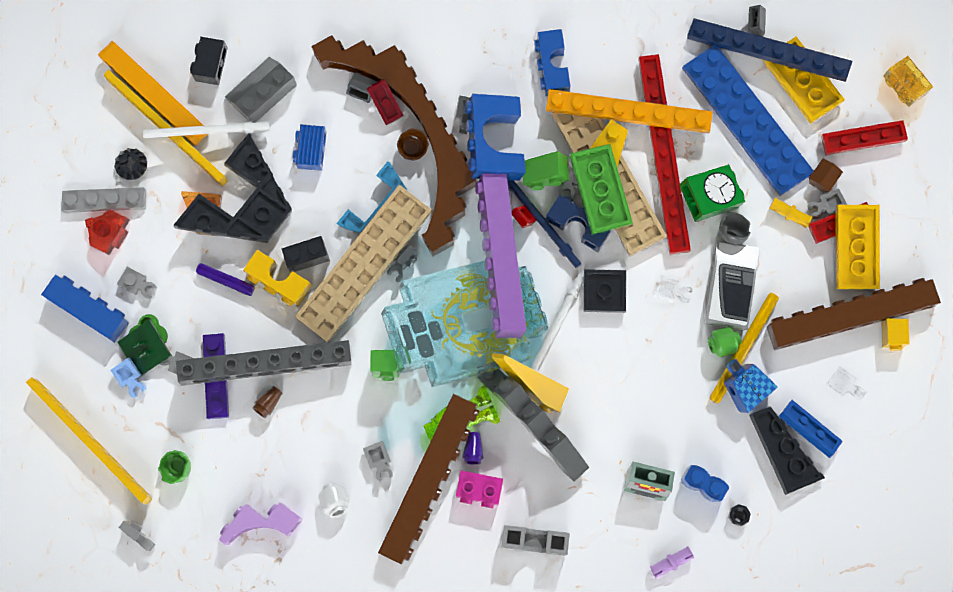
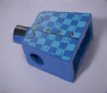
[724,359,778,413]

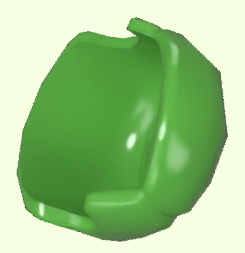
[158,450,191,484]

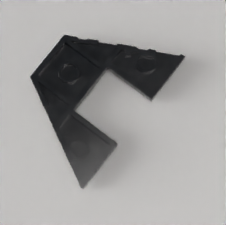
[173,133,292,243]

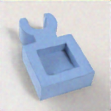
[110,358,147,398]

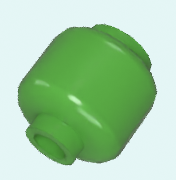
[708,327,741,357]

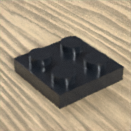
[583,269,626,313]

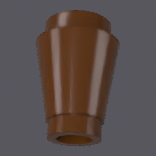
[252,386,283,418]

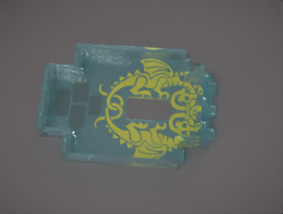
[381,261,549,387]

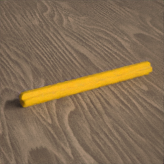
[709,292,779,404]

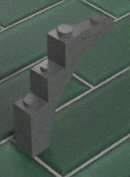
[477,364,590,482]

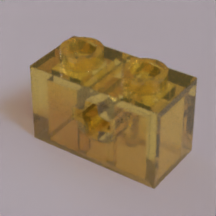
[883,55,933,107]

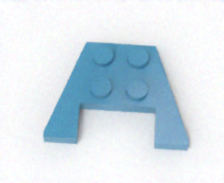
[336,161,408,234]

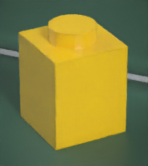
[881,319,910,351]

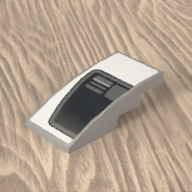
[705,240,759,330]

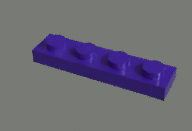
[203,333,229,420]

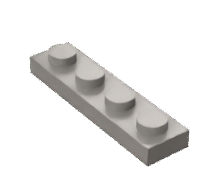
[61,187,146,213]

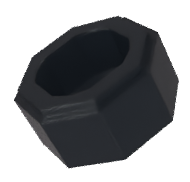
[728,504,751,526]

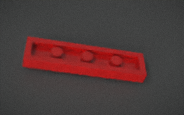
[821,120,908,156]

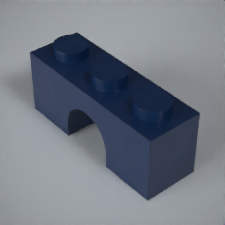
[546,195,612,253]

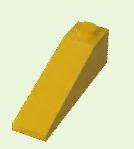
[491,353,569,414]

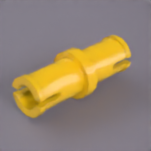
[769,197,812,228]

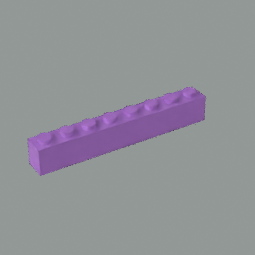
[475,174,526,338]

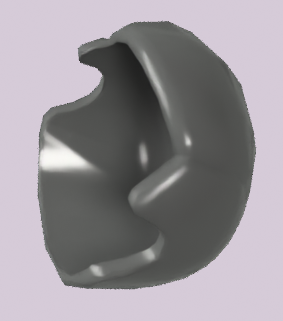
[719,212,751,244]

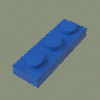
[779,399,843,458]

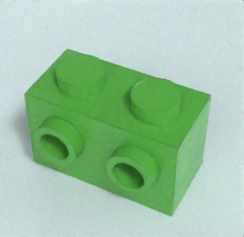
[523,151,569,191]
[370,350,403,381]

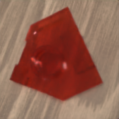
[85,210,130,255]

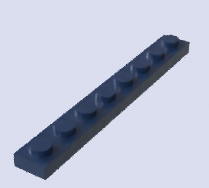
[687,18,853,82]

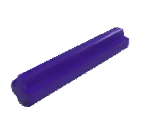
[196,263,255,296]

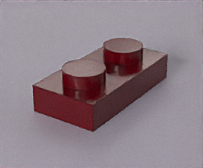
[366,79,404,125]

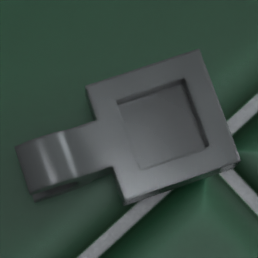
[455,95,470,135]
[387,245,417,283]

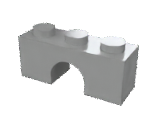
[501,525,570,556]

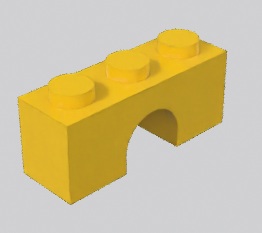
[243,250,312,307]

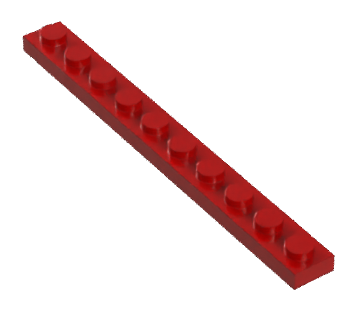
[638,54,691,255]

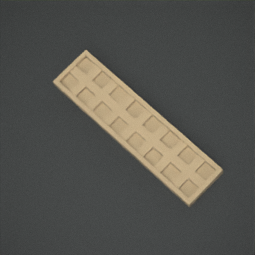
[551,112,667,257]
[295,185,433,343]

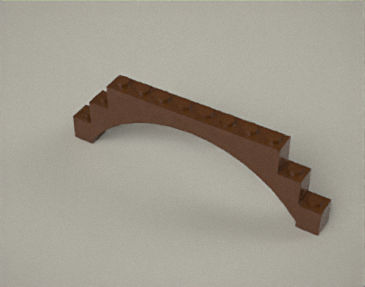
[311,35,476,257]

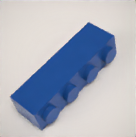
[41,274,129,343]

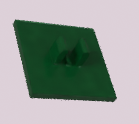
[117,319,172,378]

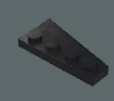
[749,406,825,495]

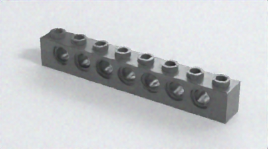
[176,340,351,386]

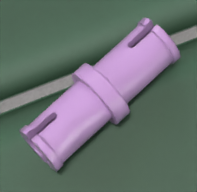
[649,546,695,579]

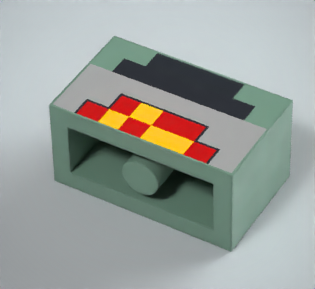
[624,461,675,501]

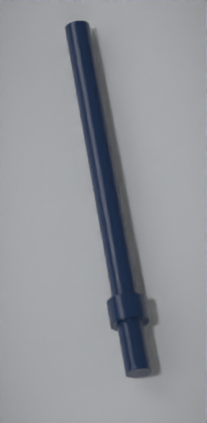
[507,180,582,269]

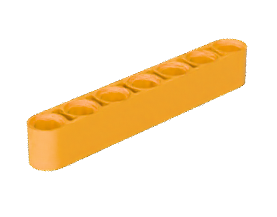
[97,40,208,147]

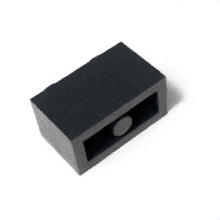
[190,36,228,85]
[281,236,330,273]

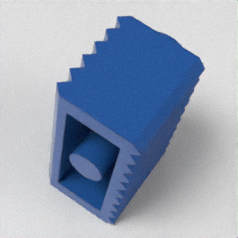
[293,124,327,171]

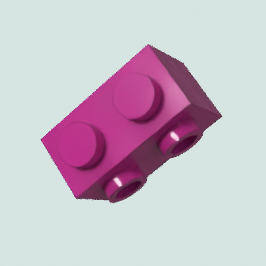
[456,470,503,509]

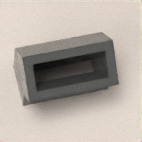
[748,4,766,36]
[346,72,377,103]

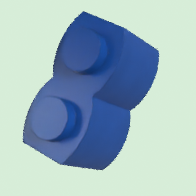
[681,465,730,502]

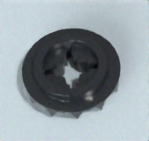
[114,148,148,180]

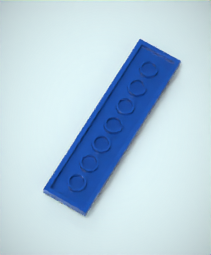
[682,45,814,196]

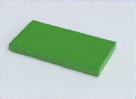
[569,144,633,235]

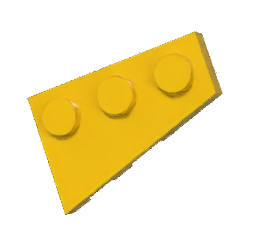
[590,119,628,167]

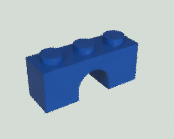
[534,29,571,97]

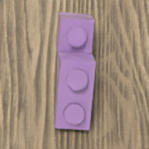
[218,502,303,545]

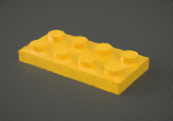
[762,36,845,124]
[836,205,880,289]

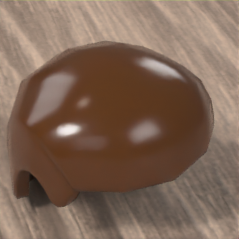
[397,128,429,161]

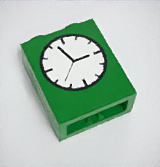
[679,164,746,222]

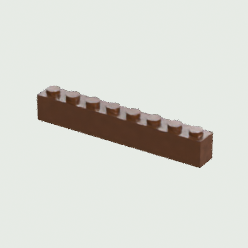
[766,278,941,351]
[378,394,480,565]

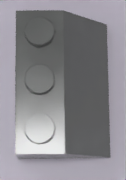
[225,57,297,123]

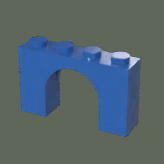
[465,93,526,181]

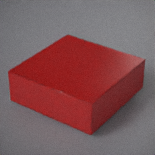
[511,205,536,228]

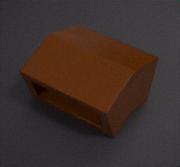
[809,158,844,193]

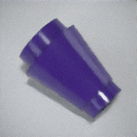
[462,432,484,465]

